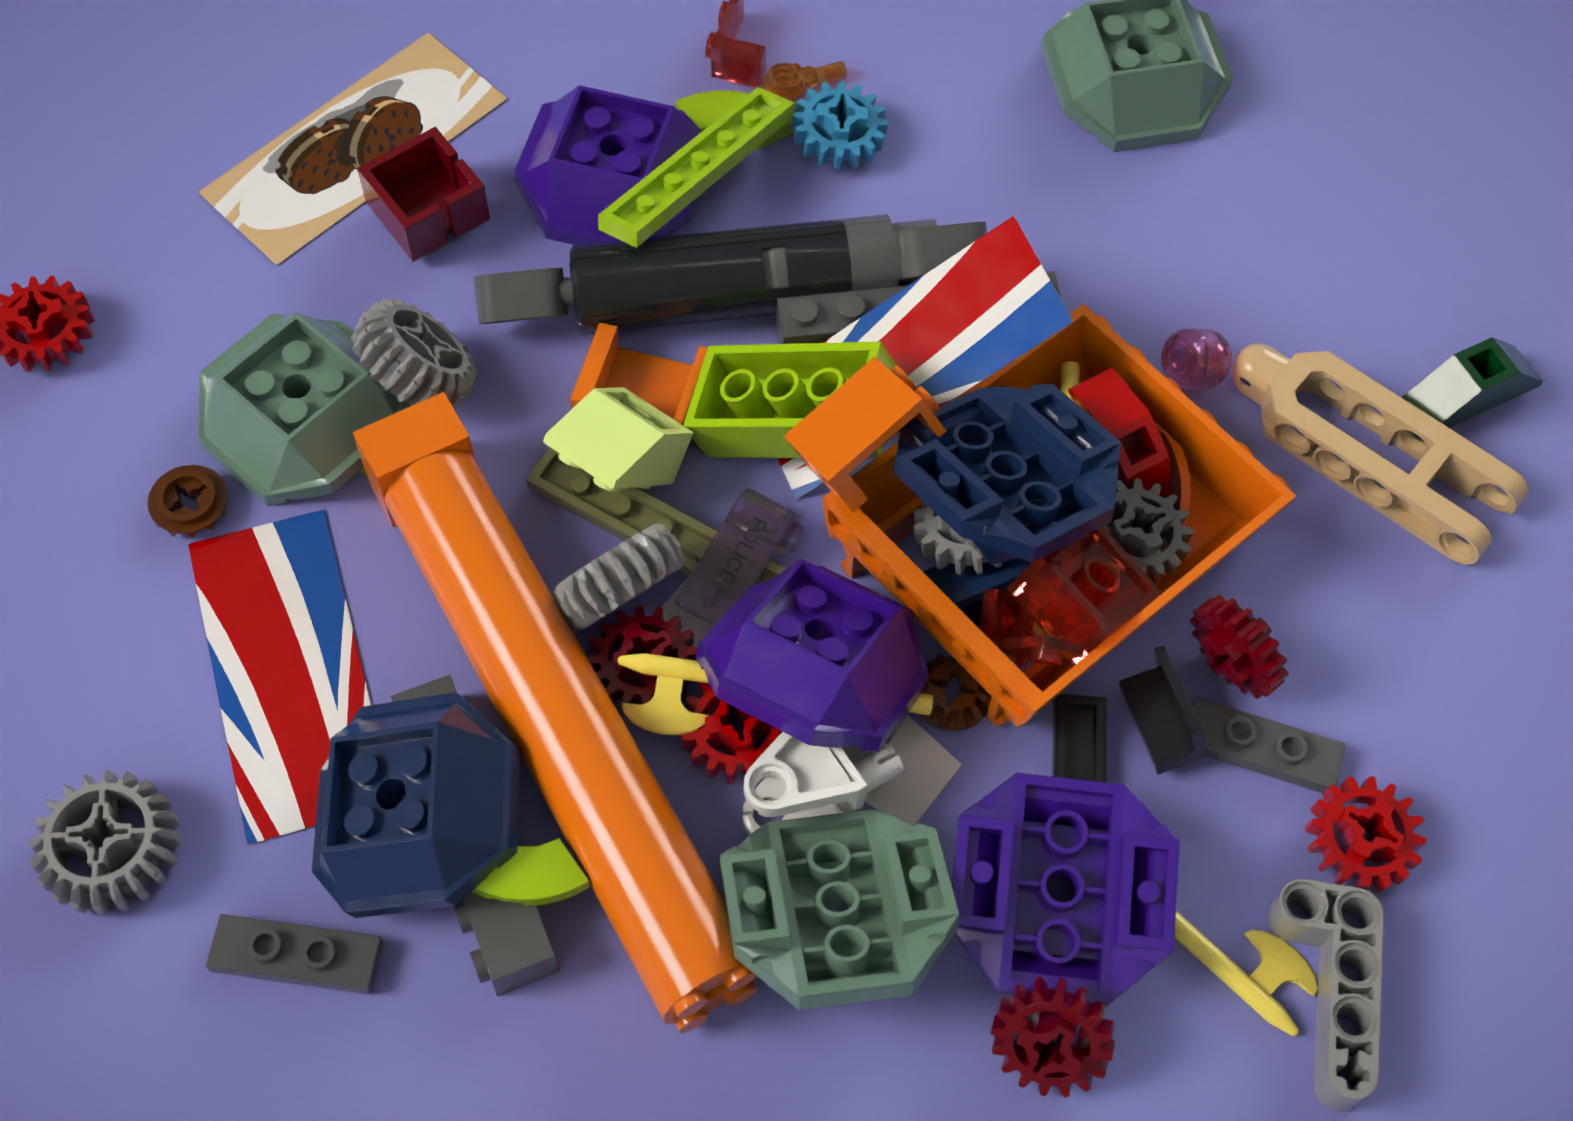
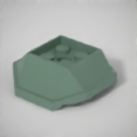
[1041,0,1233,152]
[199,313,407,506]
[720,809,959,1011]

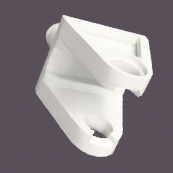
[742,732,905,835]

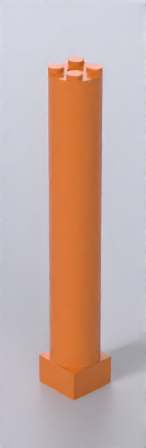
[352,392,758,1033]

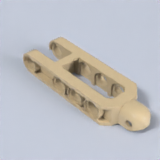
[1232,343,1529,565]

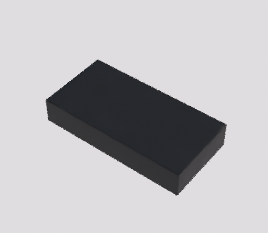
[1052,694,1106,783]

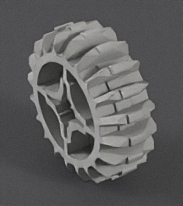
[351,298,478,408]
[552,524,686,630]
[28,769,182,916]

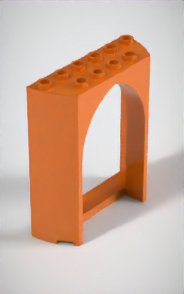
[823,304,1297,727]

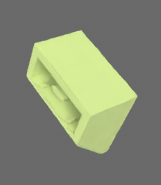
[543,387,694,492]

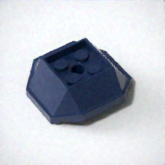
[894,384,1121,565]
[312,692,521,918]

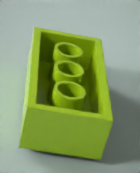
[683,342,896,458]

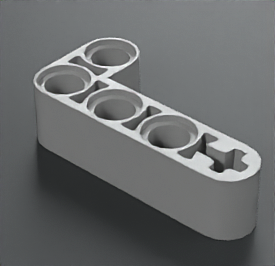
[1267,879,1384,1112]

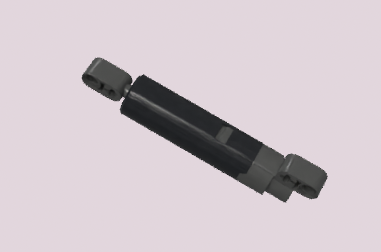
[473,214,987,335]

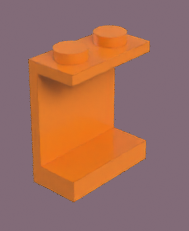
[570,322,708,425]
[783,356,946,513]

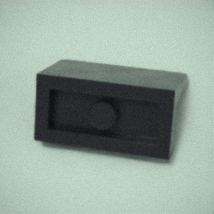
[1119,645,1207,775]

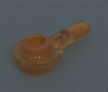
[762,61,847,102]

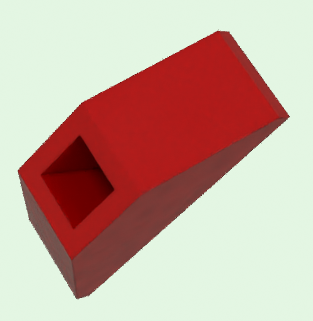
[1067,368,1172,499]

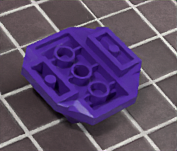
[514,85,702,245]
[696,559,929,752]
[952,772,1180,1006]

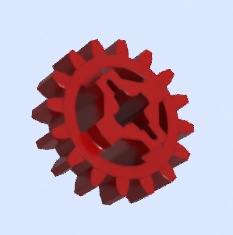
[0,276,95,372]
[681,682,782,784]
[1305,776,1427,893]

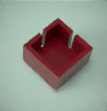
[357,126,490,262]

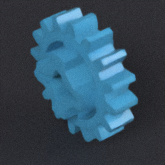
[791,81,888,170]

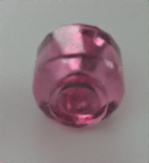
[1161,328,1232,389]

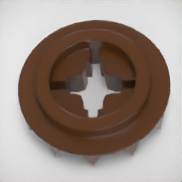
[148,465,230,538]
[919,653,992,731]

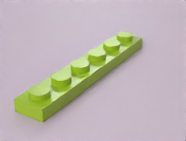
[598,87,795,248]

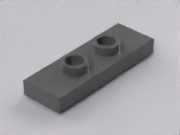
[1191,696,1346,793]
[206,914,383,995]

